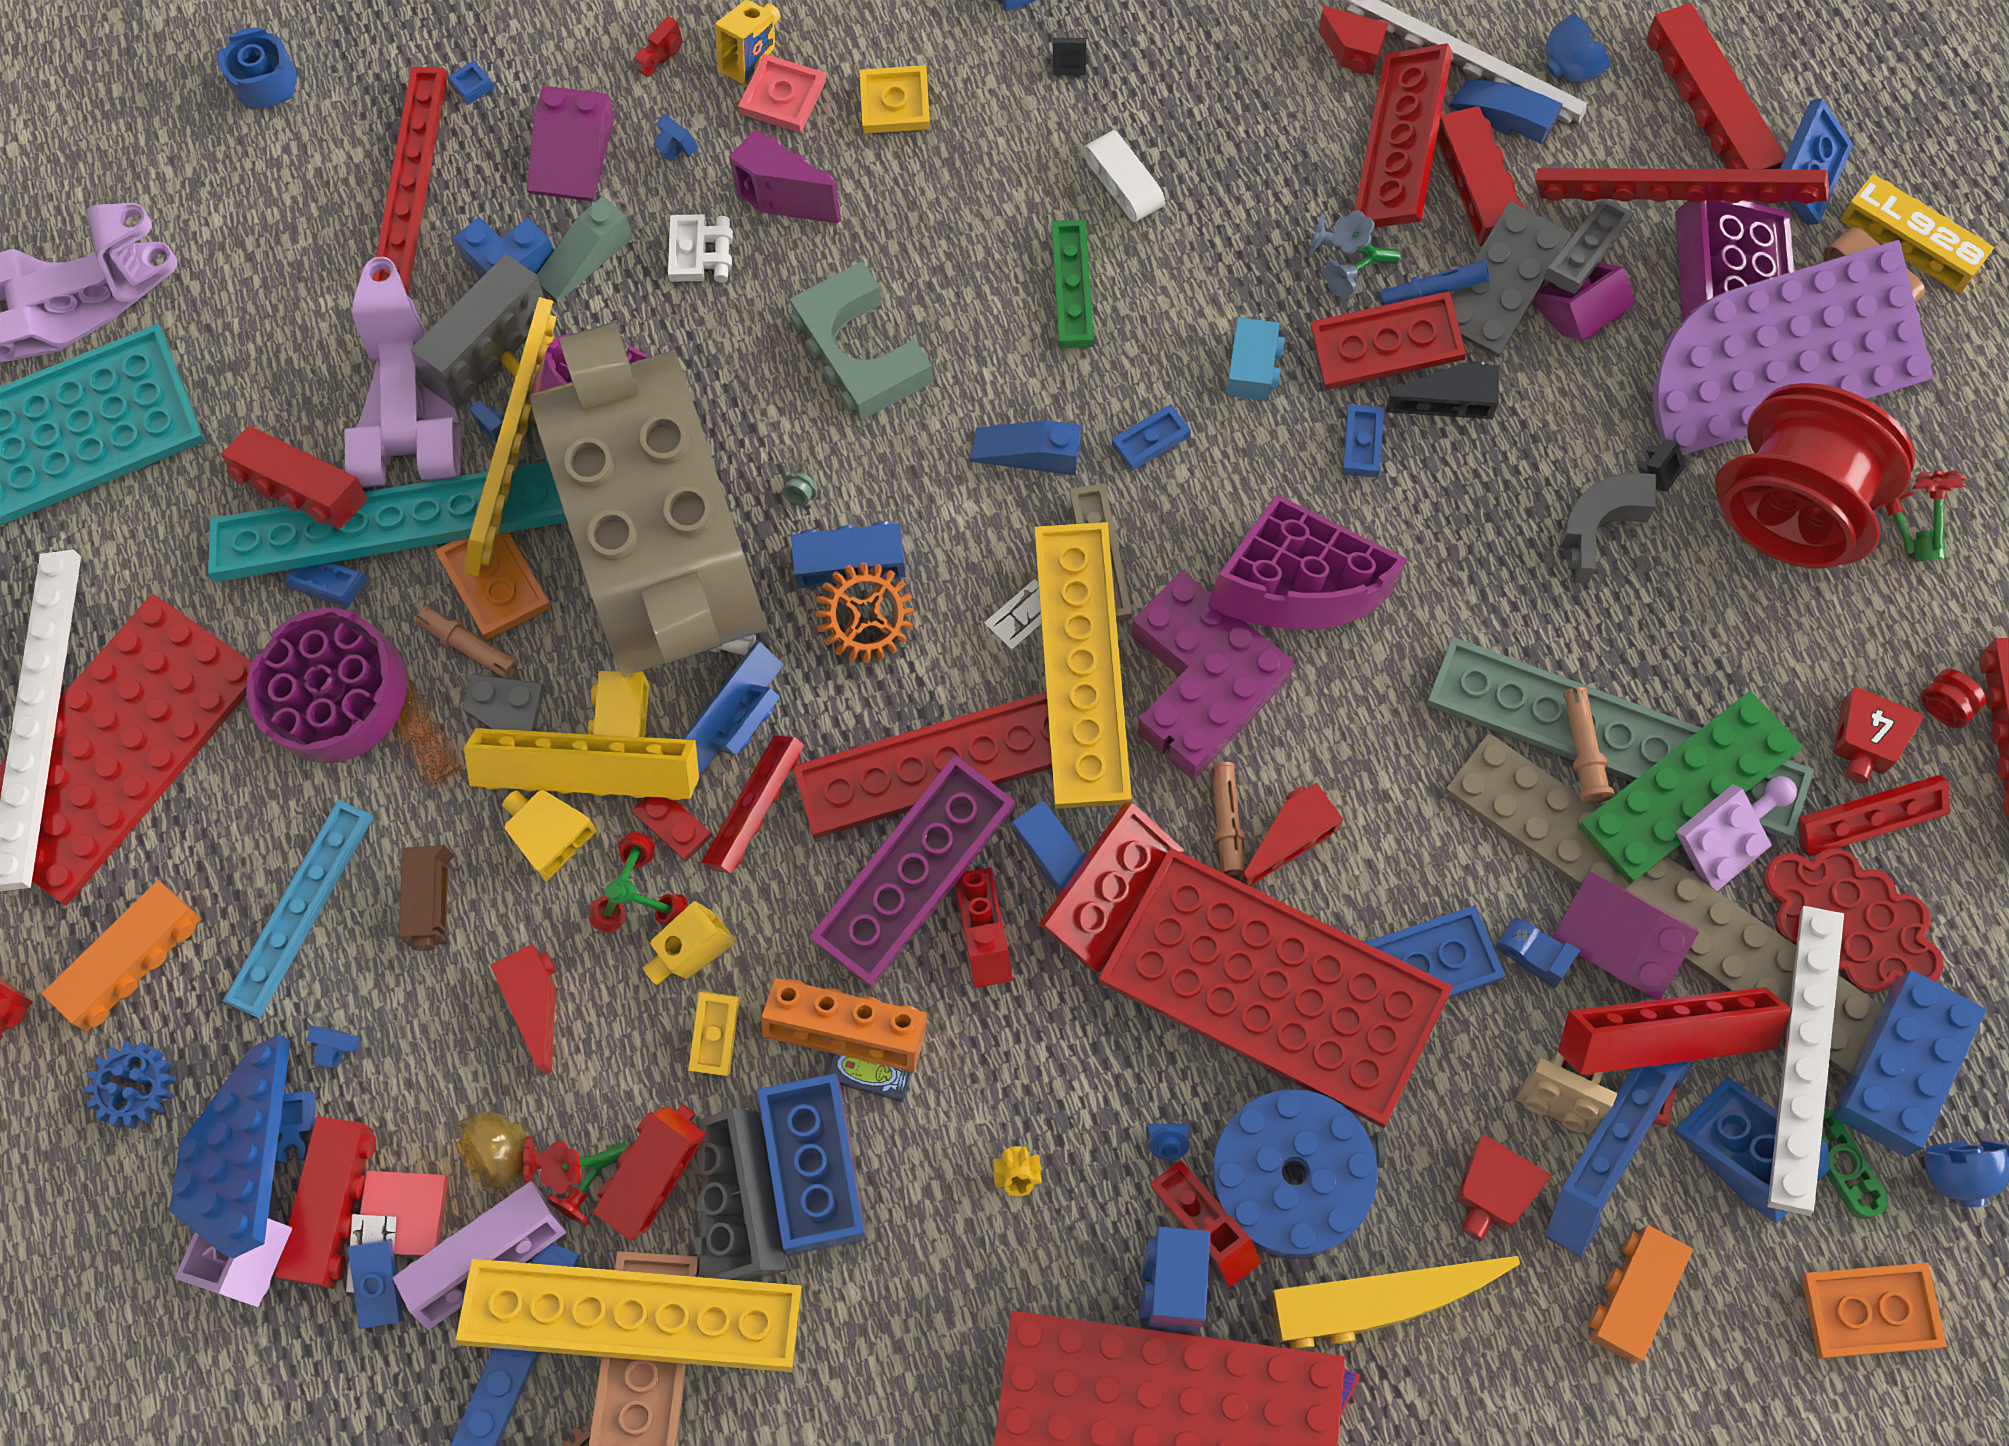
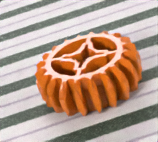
[814,563,914,663]

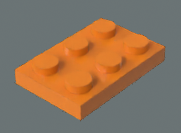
[435,532,551,641]
[1801,1263,1947,1359]

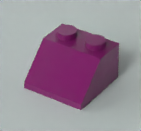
[1532,263,1636,340]

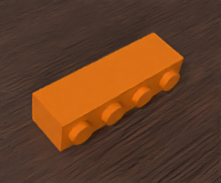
[41,880,202,1032]

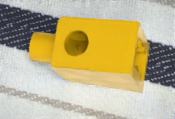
[502,790,597,882]
[642,901,737,985]

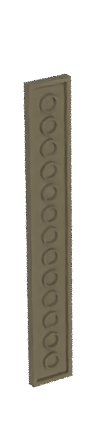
[1444,733,1882,1078]

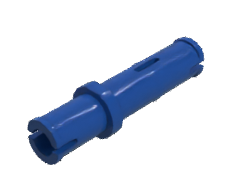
[1381,259,1491,305]

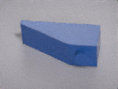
[970,420,1081,476]

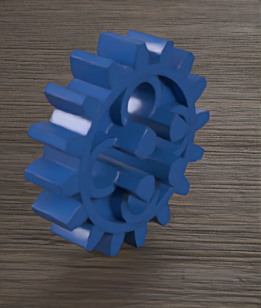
[84,1041,176,1129]

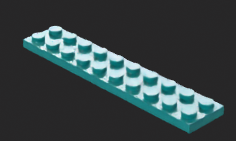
[208,461,567,583]

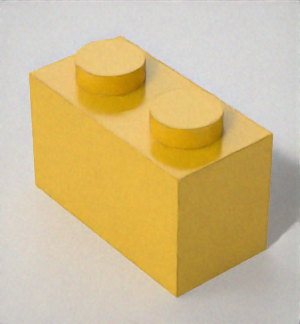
[588,671,649,737]

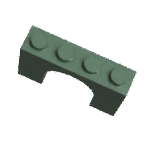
[788,261,934,421]

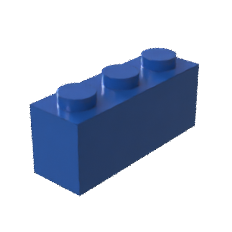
[791,521,906,589]

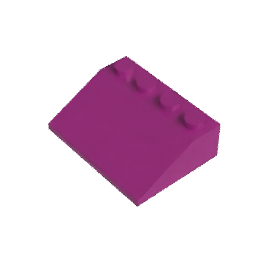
[1675,200,1794,321]

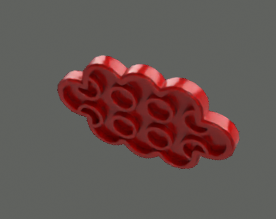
[1763,848,1944,994]

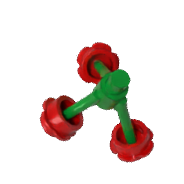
[588,831,688,933]

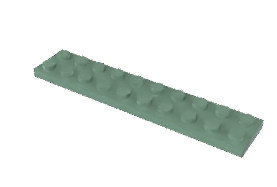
[1426,636,1814,841]

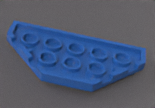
[169,1034,290,1259]

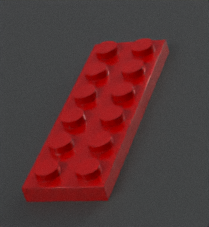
[1354,43,1453,228]

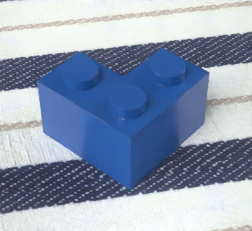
[453,217,554,278]

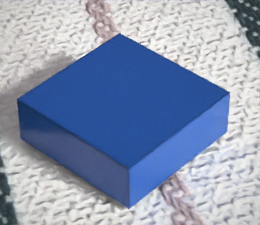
[447,60,495,105]

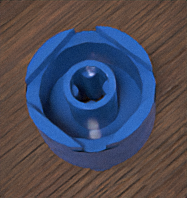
[217,27,297,109]

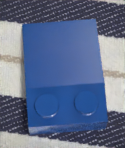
[1675,1077,1829,1224]

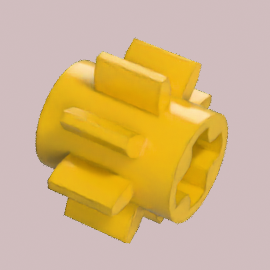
[993,1146,1042,1197]

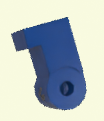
[1496,918,1580,988]

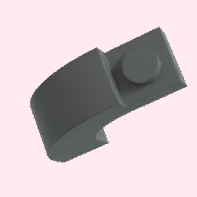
[1559,473,1656,583]

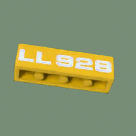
[1840,174,1995,294]

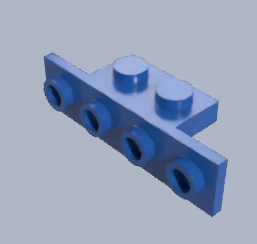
[682,641,784,776]

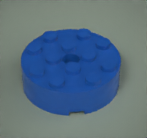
[1212,1089,1378,1259]

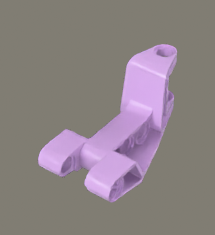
[0,203,177,363]
[345,257,462,488]

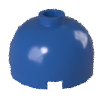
[1545,13,1611,84]
[1923,1141,2009,1207]

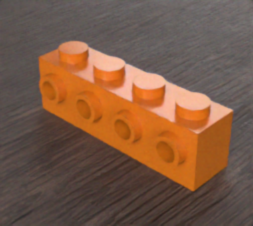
[761,978,927,1072]

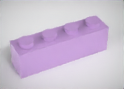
[392,1181,567,1330]

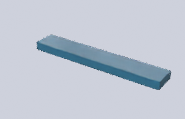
[222,800,374,1019]

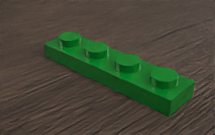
[1051,219,1094,348]

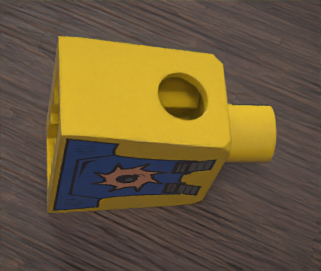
[715,0,781,85]

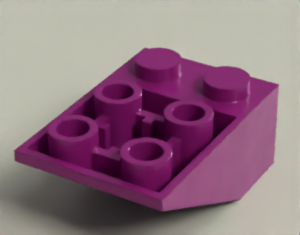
[729,129,841,223]

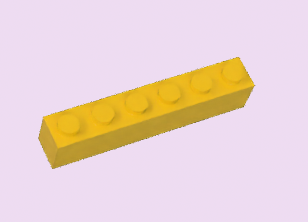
[464,728,699,800]

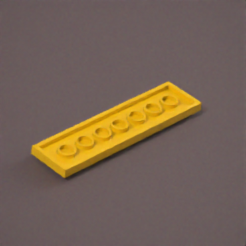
[464,297,557,577]
[1035,522,1132,809]
[456,1259,802,1372]

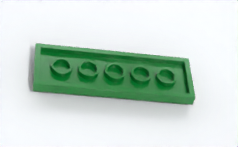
[1578,691,1804,885]

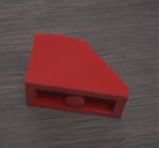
[1318,6,1388,75]

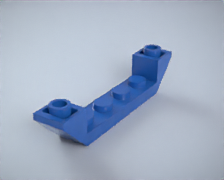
[1545,1060,1695,1258]

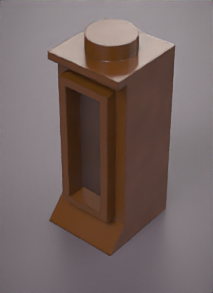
[399,845,454,951]

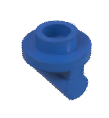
[1148,1124,1189,1160]

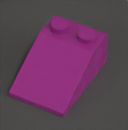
[526,85,615,201]
[1552,870,1699,1000]

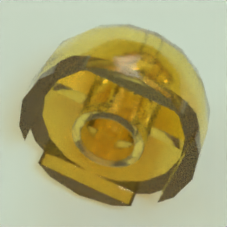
[452,1111,527,1195]

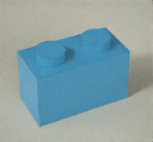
[1226,317,1285,401]

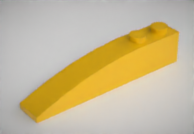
[1270,1256,1520,1350]

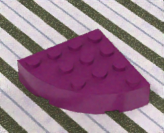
[1207,494,1408,630]

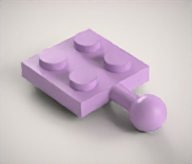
[1676,776,1797,891]

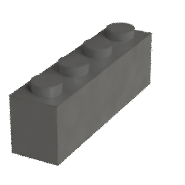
[694,1108,788,1281]

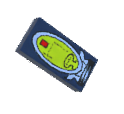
[828,1054,912,1102]

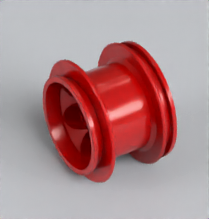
[1715,383,1915,569]

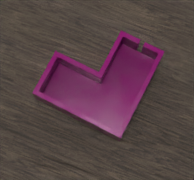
[1131,570,1295,781]

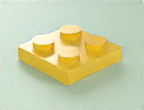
[860,65,930,134]

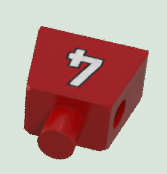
[1833,686,1924,784]

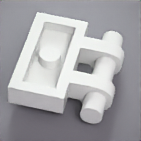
[668,214,733,282]

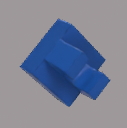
[653,114,698,162]
[306,1025,361,1068]

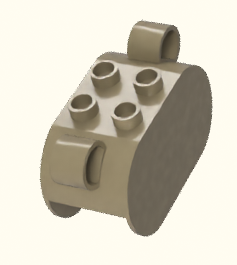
[530,321,768,678]

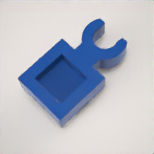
[276,1091,315,1164]

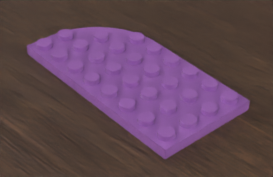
[1653,240,1934,455]

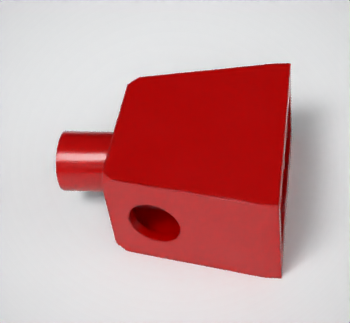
[1455,1134,1551,1241]

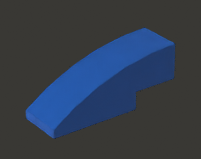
[1449,80,1563,144]
[1012,800,1085,894]

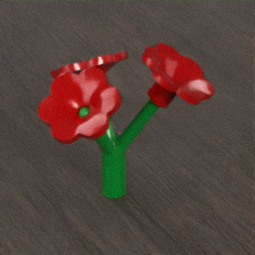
[523,1136,628,1227]

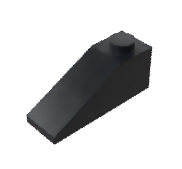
[1386,361,1499,419]

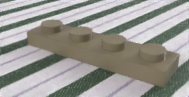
[1070,483,1132,622]

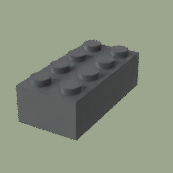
[410,254,544,409]

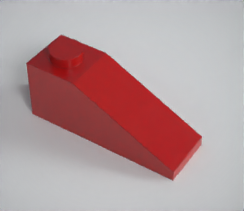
[1241,783,1343,886]
[490,944,557,1075]
[1149,1160,1262,1288]

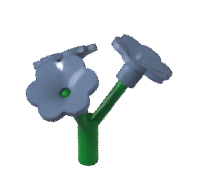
[1308,210,1400,301]

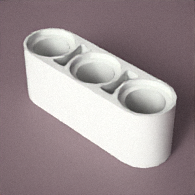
[1083,130,1165,222]

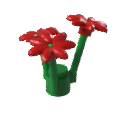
[1871,469,1966,562]

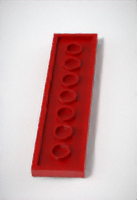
[793,692,1052,839]

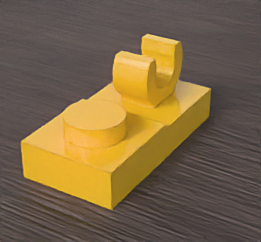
[688,991,740,1076]

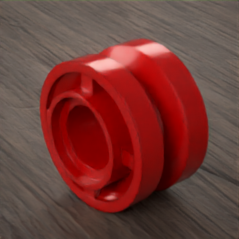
[1920,669,1986,728]

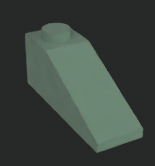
[537,196,633,303]

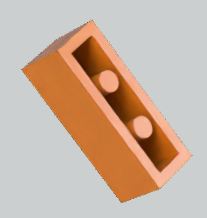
[1588,1225,1693,1364]

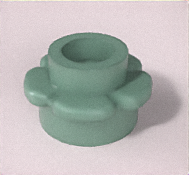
[782,473,817,506]

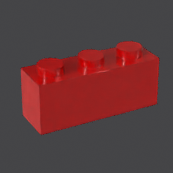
[593,1106,707,1241]

